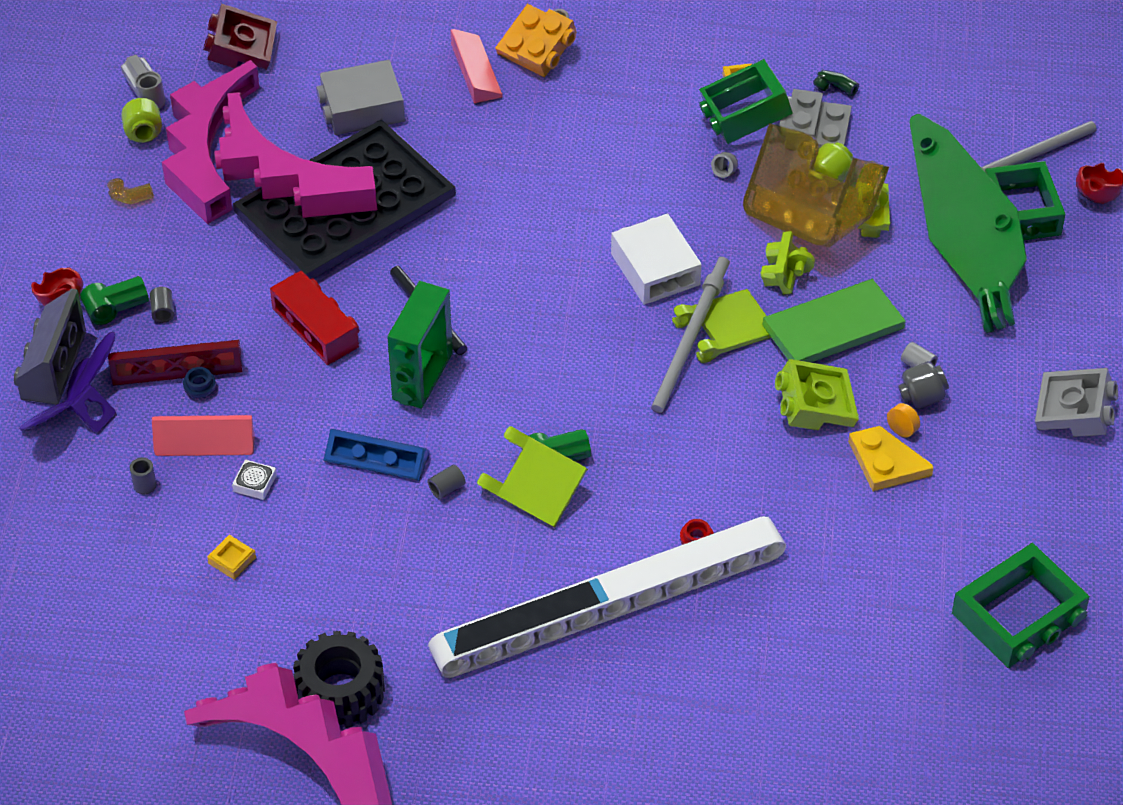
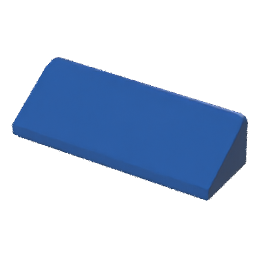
[323,429,430,481]

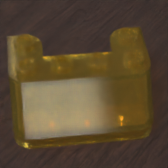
[743,123,889,247]

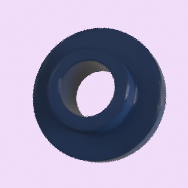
[183,367,216,398]

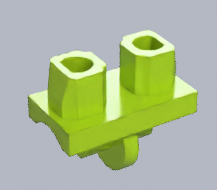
[856,182,890,238]
[760,231,815,295]

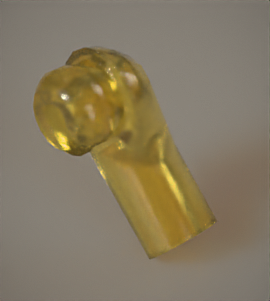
[107,178,154,205]

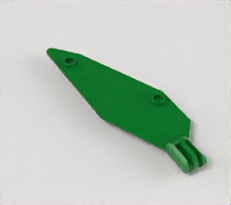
[909,114,1027,333]

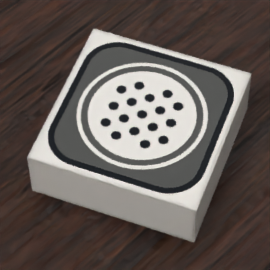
[232,460,277,500]

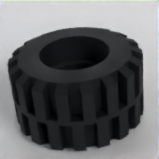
[293,631,385,728]

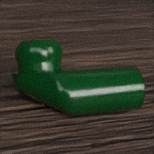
[813,70,859,96]

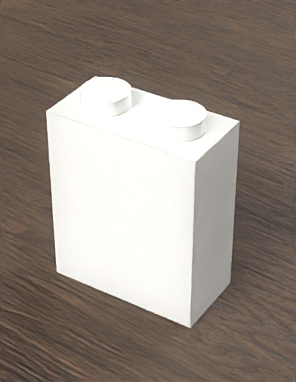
[611,214,702,305]

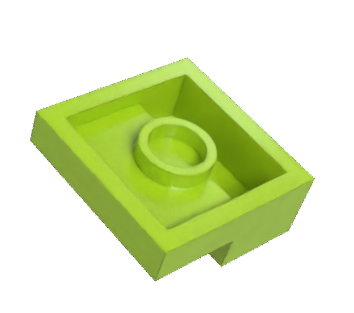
[775,359,859,430]

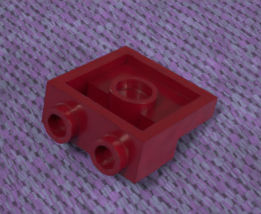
[203,3,277,70]

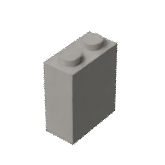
[316,60,405,135]

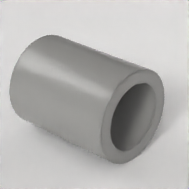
[901,342,938,367]

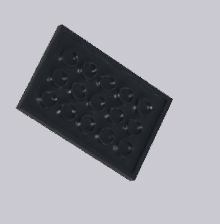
[233,119,456,279]

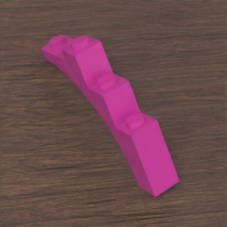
[162,60,260,224]
[214,92,377,218]
[184,663,392,805]

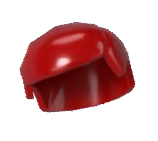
[1076,163,1123,204]
[31,267,83,306]

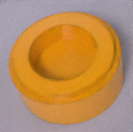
[887,403,920,438]

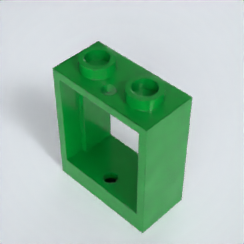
[699,59,793,144]
[985,161,1066,240]

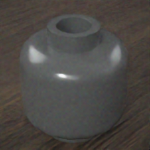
[898,361,949,409]

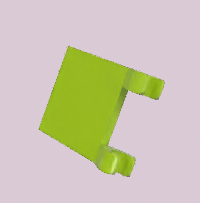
[672,289,771,363]
[477,426,588,528]

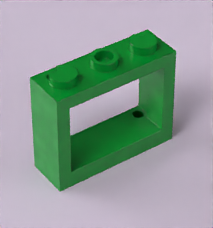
[387,280,453,409]
[952,542,1090,668]

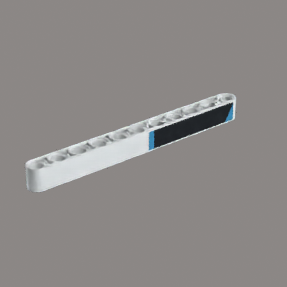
[428,516,786,678]

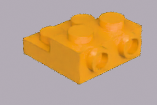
[495,3,577,78]

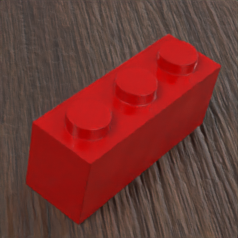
[270,270,360,366]

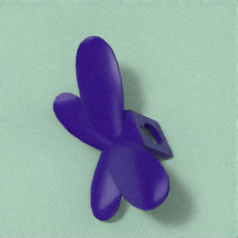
[19,331,116,433]

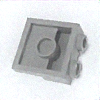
[778,89,852,152]
[1035,368,1118,437]

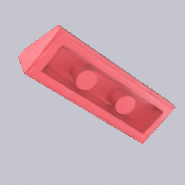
[450,29,503,103]
[152,415,255,456]

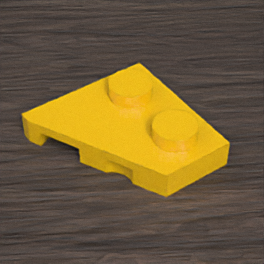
[848,426,934,491]

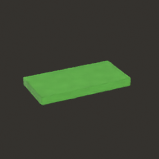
[762,278,906,363]

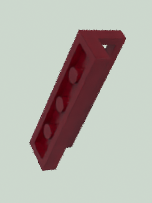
[108,339,242,386]

